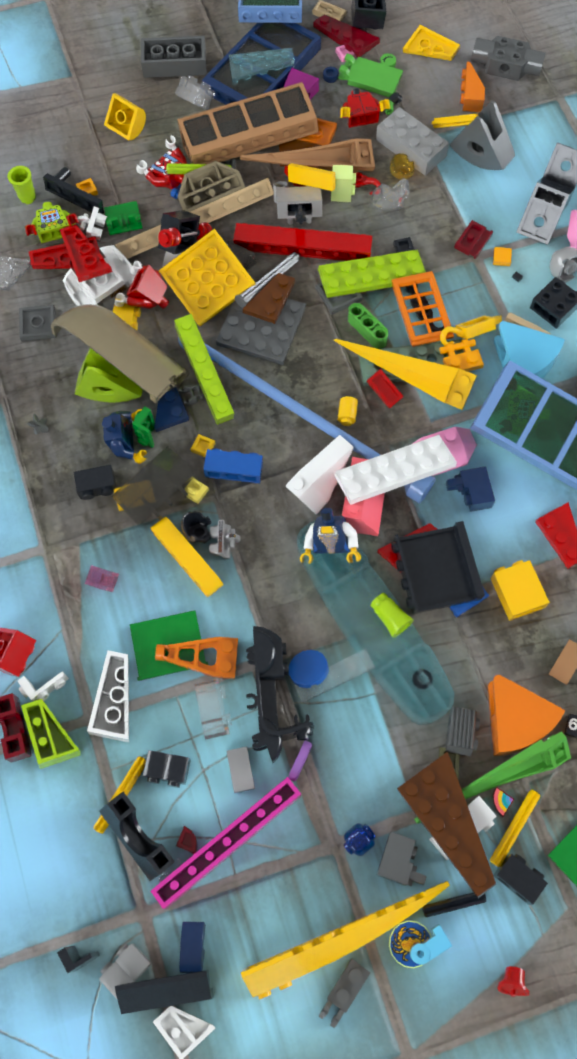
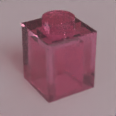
[85,565,119,592]

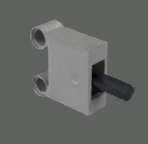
[273,181,322,225]

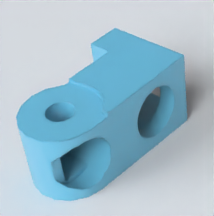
[409,924,452,965]

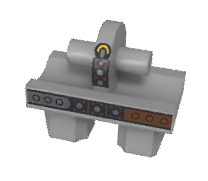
[209,520,241,559]

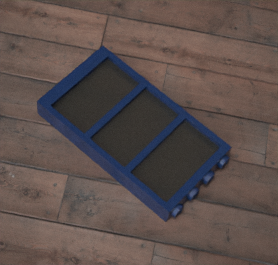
[202,23,321,121]

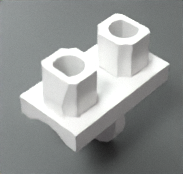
[78,207,107,241]

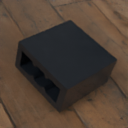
[530,277,577,329]

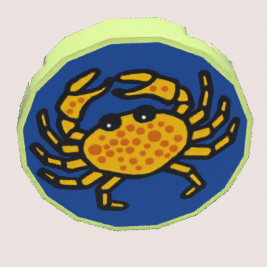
[389,921,431,968]

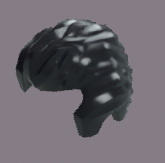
[181,511,212,544]

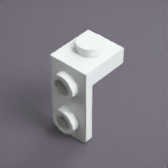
[18,672,69,701]

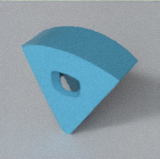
[494,321,565,392]

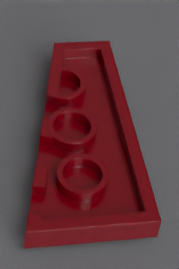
[313,14,380,57]

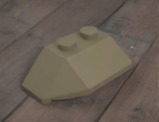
[177,161,245,212]

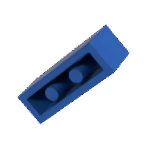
[203,448,263,484]

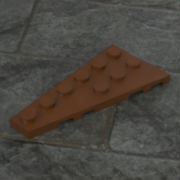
[397,752,496,898]

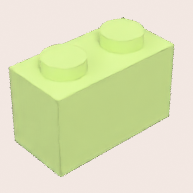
[331,165,356,202]

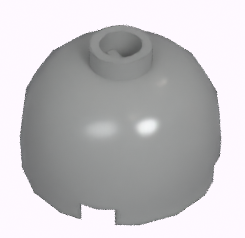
[549,247,577,283]

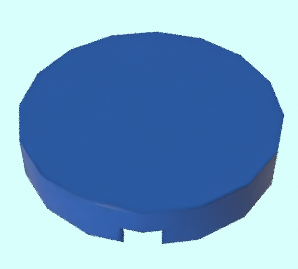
[288,650,329,688]

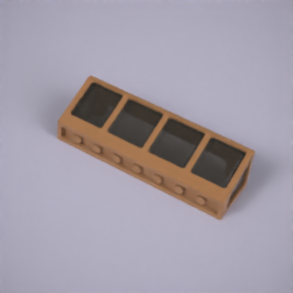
[177,82,318,164]

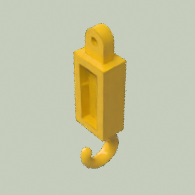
[440,315,502,346]

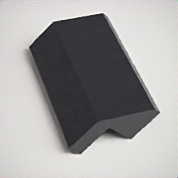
[115,970,214,1014]

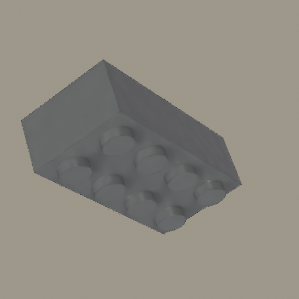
[141,36,207,78]

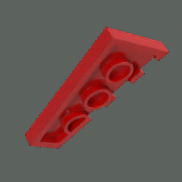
[29,236,100,269]

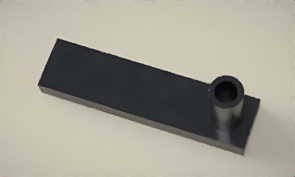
[43,167,104,215]

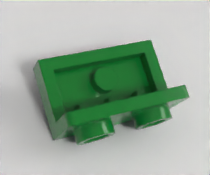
[132,406,155,448]

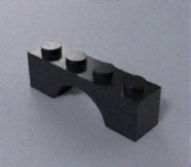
[99,792,175,881]

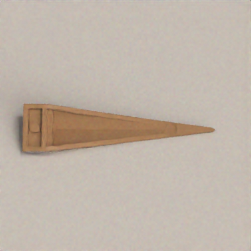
[240,138,375,173]

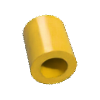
[338,396,358,426]

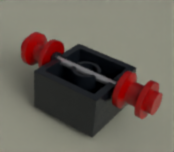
[158,210,212,254]

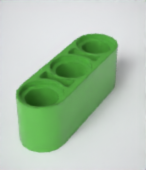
[348,303,389,349]

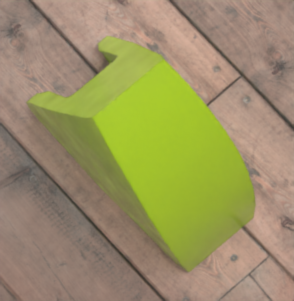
[74,348,142,403]

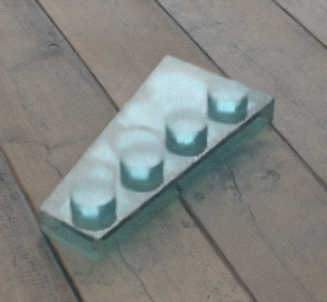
[229,48,294,84]

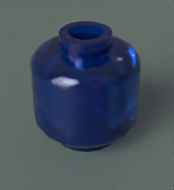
[343,823,376,856]

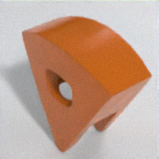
[488,675,565,756]

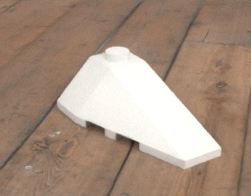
[286,435,354,515]

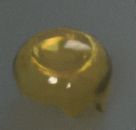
[390,153,415,180]

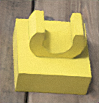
[182,478,209,504]

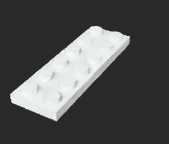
[335,435,457,505]

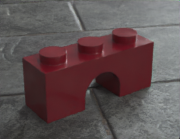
[0,693,32,763]

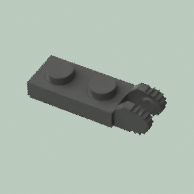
[319,959,370,1028]

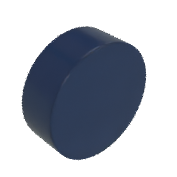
[323,66,339,83]

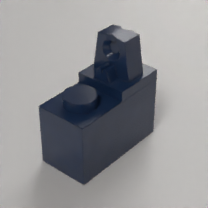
[446,466,495,512]

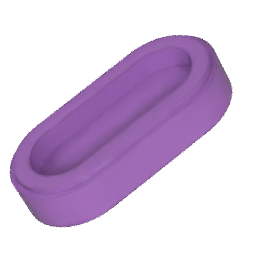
[288,740,312,782]

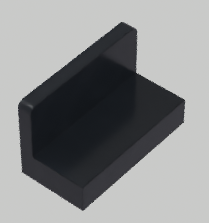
[57,945,100,974]

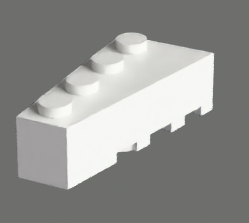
[87,650,129,742]

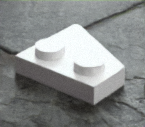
[153,1006,215,1059]

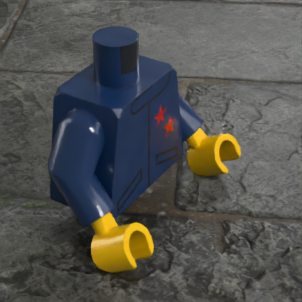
[102,409,147,464]

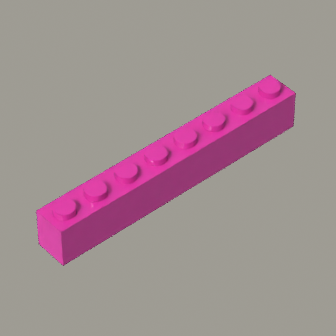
[151,777,301,909]

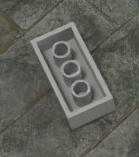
[376,107,449,176]

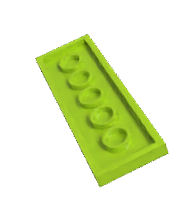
[318,249,426,298]

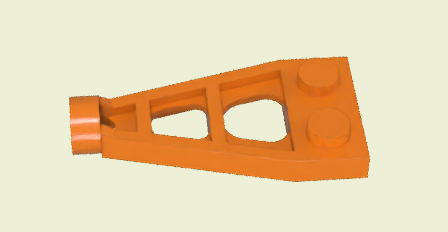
[155,637,238,679]

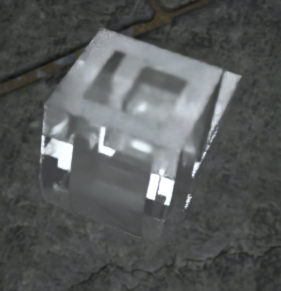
[372,178,410,211]

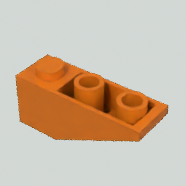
[460,61,485,112]

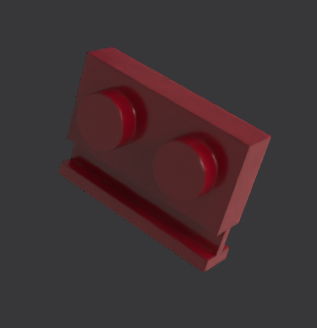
[454,220,493,259]

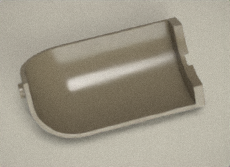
[51,304,189,403]

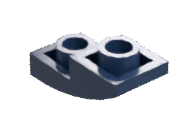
[179,922,206,973]

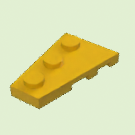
[403,25,460,61]

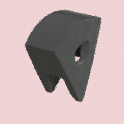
[450,101,515,170]

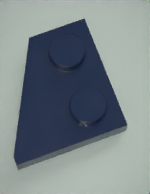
[155,387,189,432]

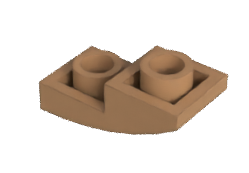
[549,639,577,685]

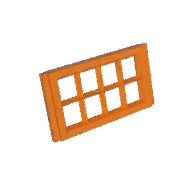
[391,271,454,347]

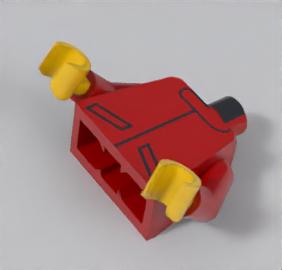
[340,88,390,128]

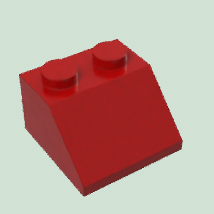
[0,628,36,677]

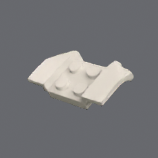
[63,245,136,306]

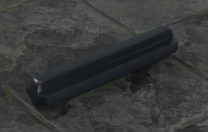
[422,892,486,918]

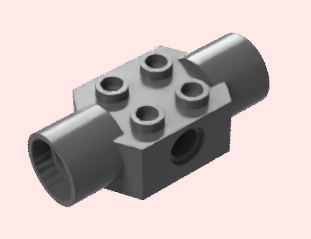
[471,36,546,81]

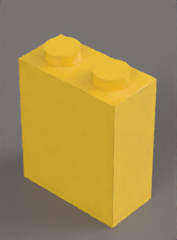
[490,560,550,621]

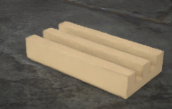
[312,0,347,21]

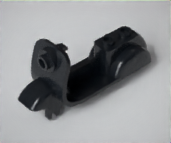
[246,626,314,764]

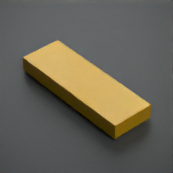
[288,163,335,191]

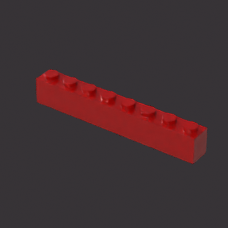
[233,223,373,261]

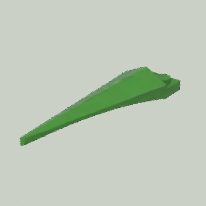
[414,731,571,824]

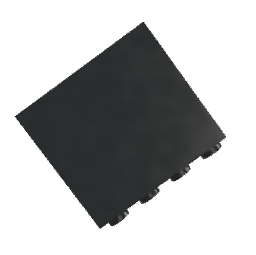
[391,521,485,615]

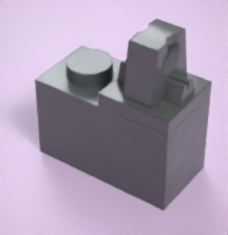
[376,832,427,886]

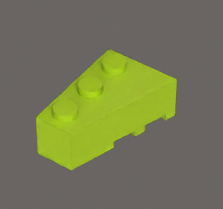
[21,699,81,769]

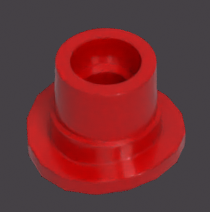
[497,966,530,997]

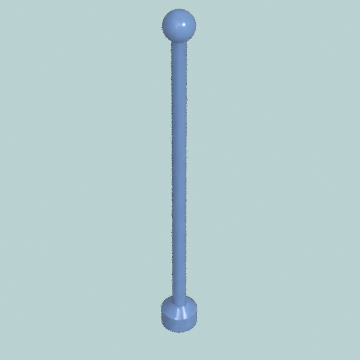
[178,337,436,504]

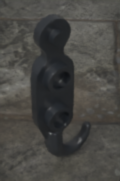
[405,284,444,332]

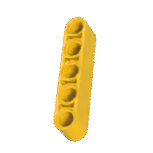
[150,516,223,597]

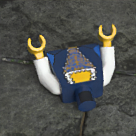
[300,508,361,564]

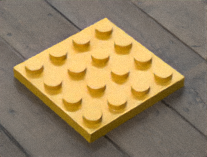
[159,229,256,327]

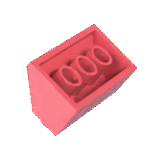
[342,457,385,536]

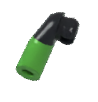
[385,92,402,115]

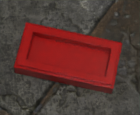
[366,369,404,409]

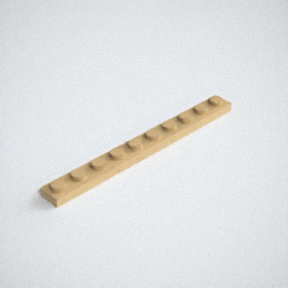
[115,178,274,259]

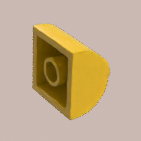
[104,93,146,140]

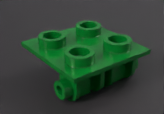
[104,201,143,235]

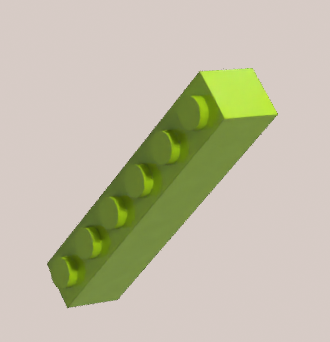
[174,314,234,425]

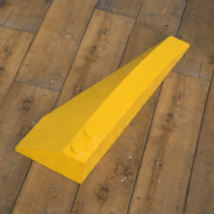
[241,881,449,1000]

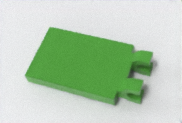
[338,53,403,97]

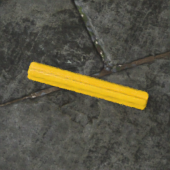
[431,114,479,128]
[93,756,146,834]
[490,790,540,867]

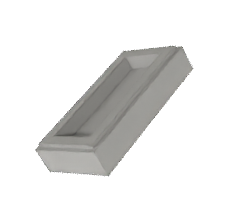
[227,747,255,793]

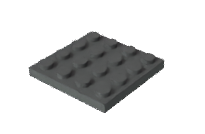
[216,297,306,365]

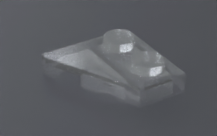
[0,256,31,291]

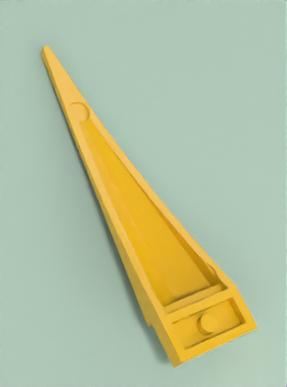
[334,339,477,410]

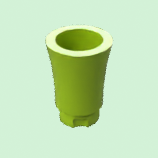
[7,166,36,204]
[370,593,414,638]

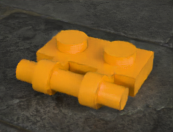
[439,339,484,372]

